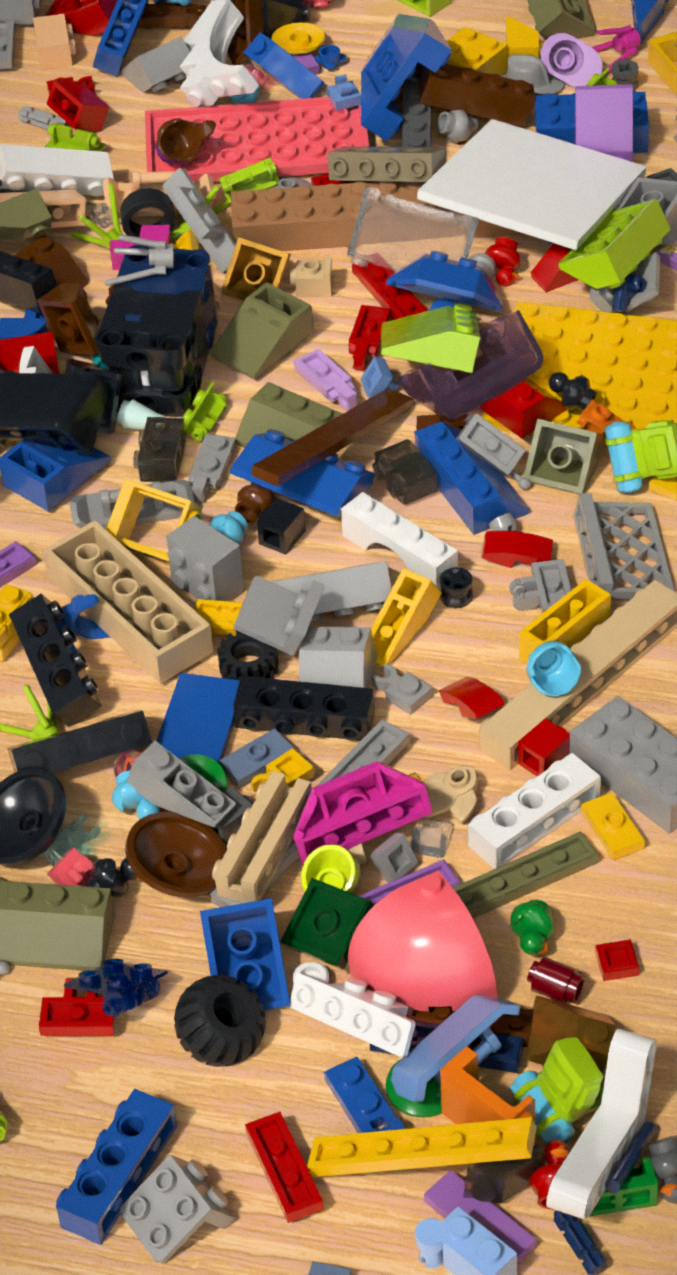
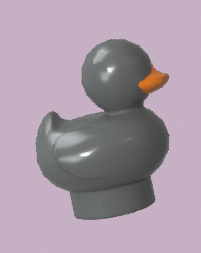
[648,1135,677,1204]

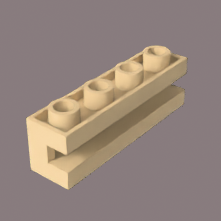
[212,771,312,903]

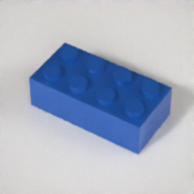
[534,91,649,153]

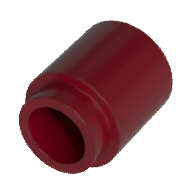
[527,957,585,1003]

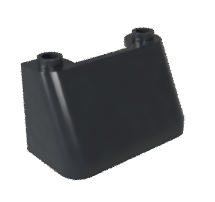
[0,370,109,455]

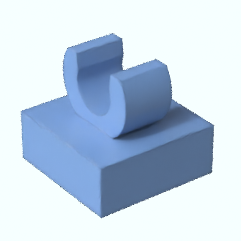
[327,74,361,111]
[361,356,400,398]

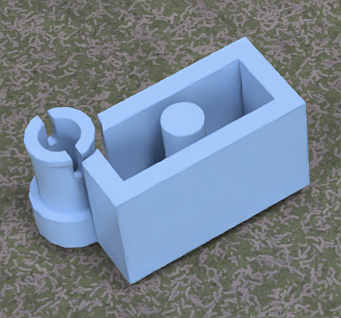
[415,1207,517,1275]

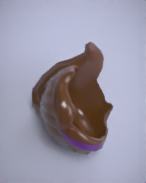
[155,118,216,165]

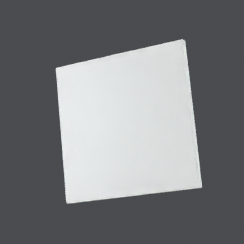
[417,119,647,250]

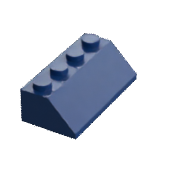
[414,421,529,535]
[230,429,375,516]

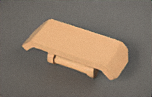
[103,169,216,217]

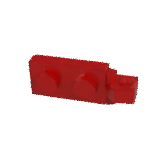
[349,305,391,371]

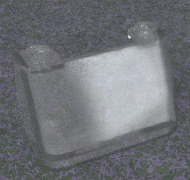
[346,186,479,271]

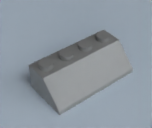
[271,561,392,621]

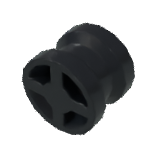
[440,567,473,609]

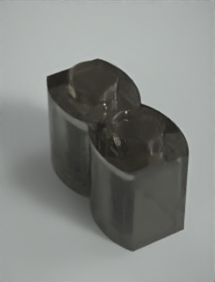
[372,439,438,505]

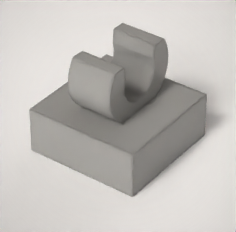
[370,833,419,882]

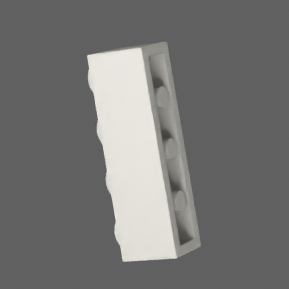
[0,144,114,196]

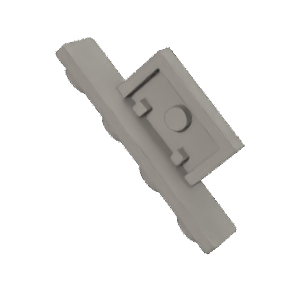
[162,168,236,273]

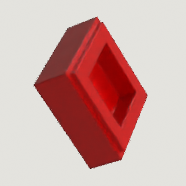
[595,939,639,981]

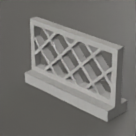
[573,493,675,599]

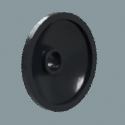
[0,768,66,867]

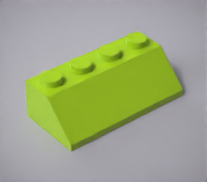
[558,198,671,289]

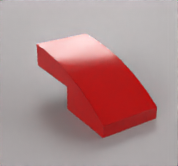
[481,531,553,568]
[438,677,505,719]

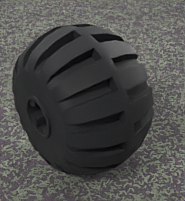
[174,975,266,1067]

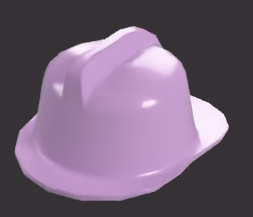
[540,33,603,87]

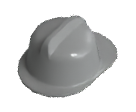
[502,54,564,94]

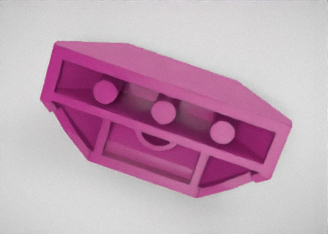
[293,761,433,866]

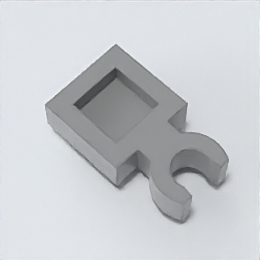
[372,664,433,715]

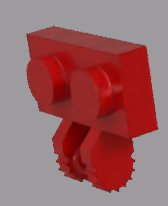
[39,978,117,1036]

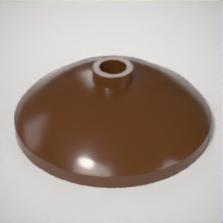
[125,812,227,898]

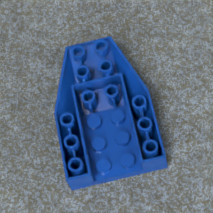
[361,14,452,141]

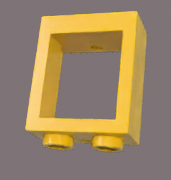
[648,32,677,96]
[106,479,203,563]

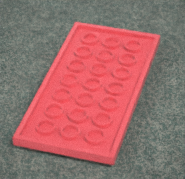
[145,97,369,183]

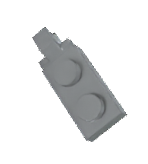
[189,434,236,503]

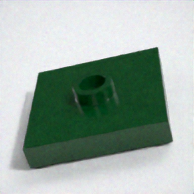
[280,878,375,970]

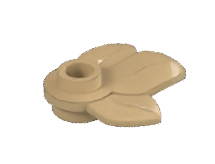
[422,765,478,823]

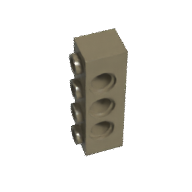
[327,146,446,182]

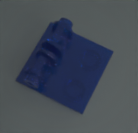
[64,959,168,1017]

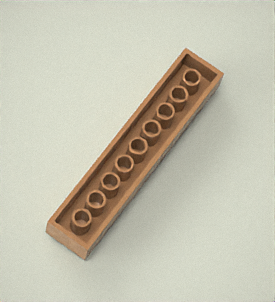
[231,181,520,251]

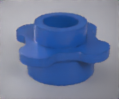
[314,45,346,70]

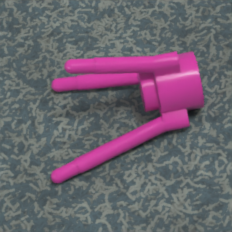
[592,25,641,75]

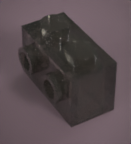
[133,417,186,483]

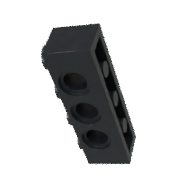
[9,593,102,727]
[233,676,375,741]

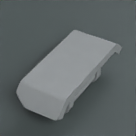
[69,479,195,530]

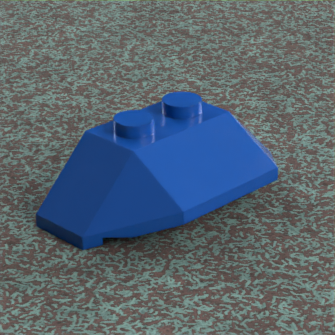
[386,251,504,312]

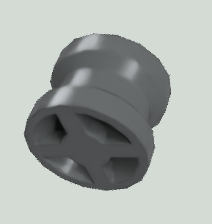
[611,59,639,91]

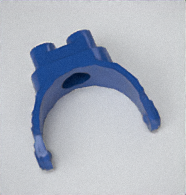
[62,594,111,640]

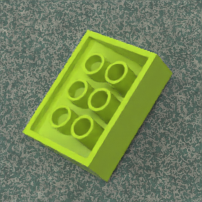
[381,304,480,373]

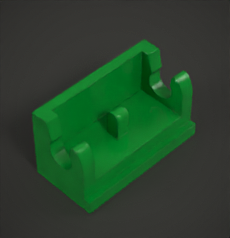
[589,1157,658,1216]

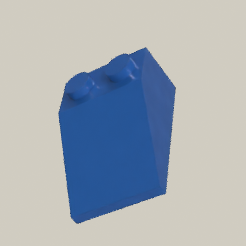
[200,898,290,1011]

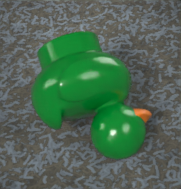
[510,900,554,955]

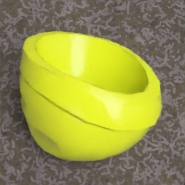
[301,845,360,893]

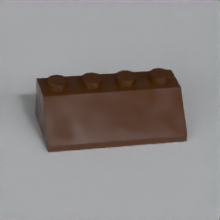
[417,63,535,127]

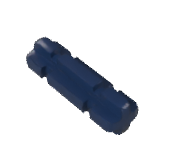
[554,1210,607,1275]

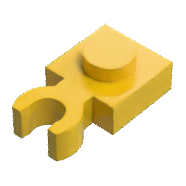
[251,748,315,792]

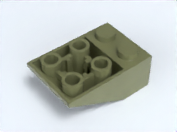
[210,282,313,380]

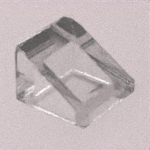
[411,817,455,858]

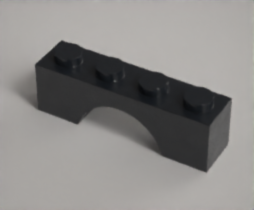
[7,709,152,773]

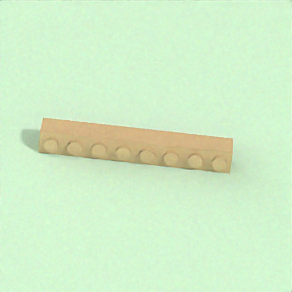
[479,580,677,771]

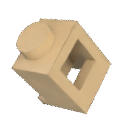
[290,255,333,297]

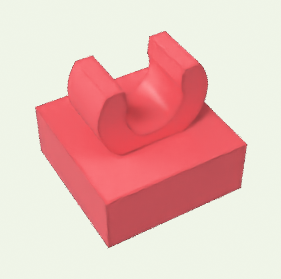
[47,847,93,887]

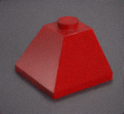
[480,376,567,439]

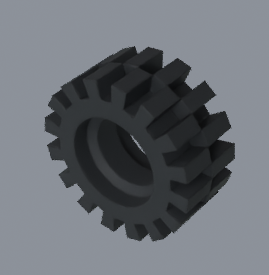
[217,630,279,680]

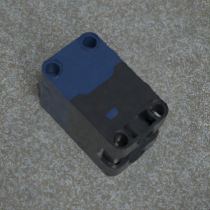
[97,245,218,417]

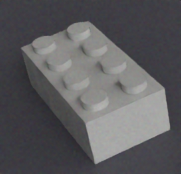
[570,696,677,834]

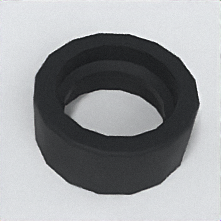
[120,188,176,238]

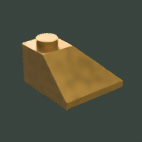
[221,237,291,301]
[526,995,615,1073]

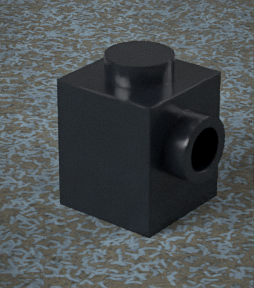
[257,498,306,555]

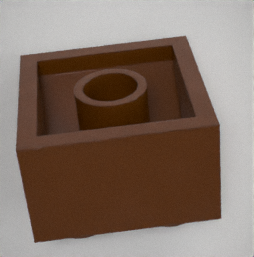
[14,236,88,288]
[37,282,100,355]

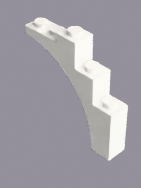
[180,0,259,107]

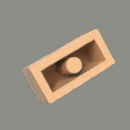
[33,14,76,70]

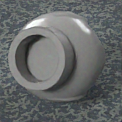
[437,110,479,143]

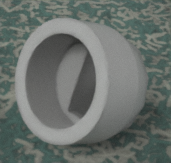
[489,513,517,531]

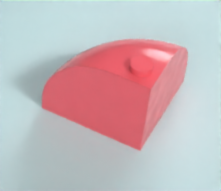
[348,870,498,1012]

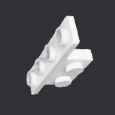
[289,973,415,1057]

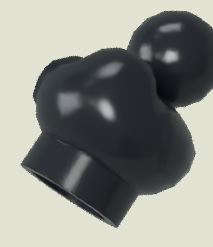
[549,372,598,412]
[85,858,140,898]

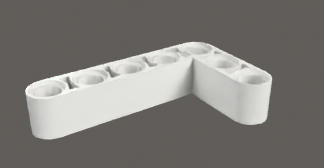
[546,1028,657,1220]

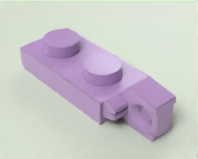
[293,349,358,411]

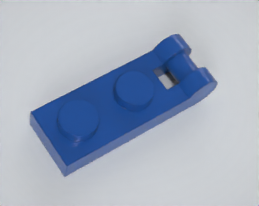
[324,1057,405,1133]

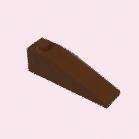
[213,0,264,65]

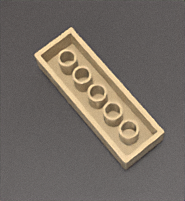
[43,520,214,684]

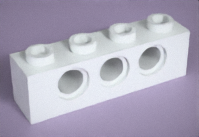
[468,753,601,869]

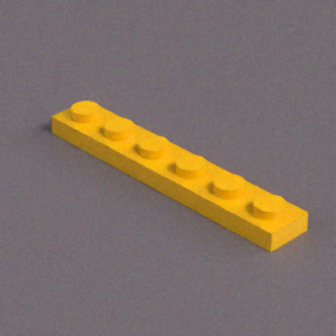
[307,1117,537,1177]

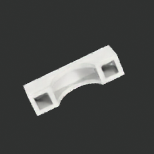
[341,492,458,591]

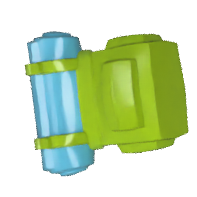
[604,420,677,493]
[509,1037,604,1145]

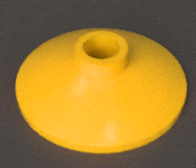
[271,22,325,55]

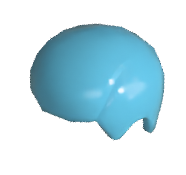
[526,640,581,697]

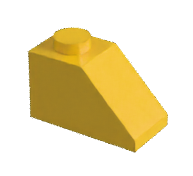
[506,17,544,59]

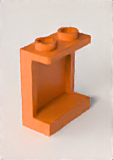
[440,1046,536,1166]

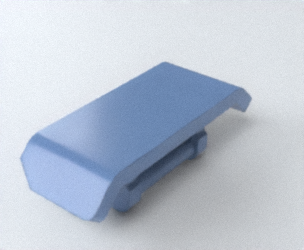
[391,994,521,1102]

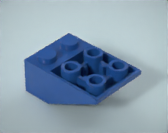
[0,441,112,511]

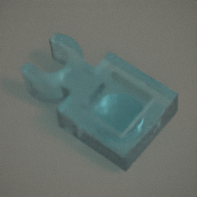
[41,814,101,867]

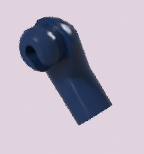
[612,275,646,314]

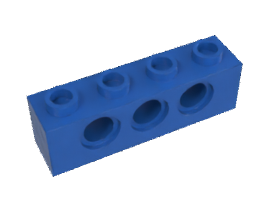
[92,0,149,77]
[56,1088,177,1245]

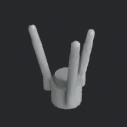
[105,235,174,286]

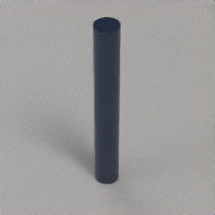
[605,1122,657,1193]

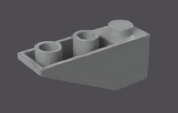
[126,741,237,828]

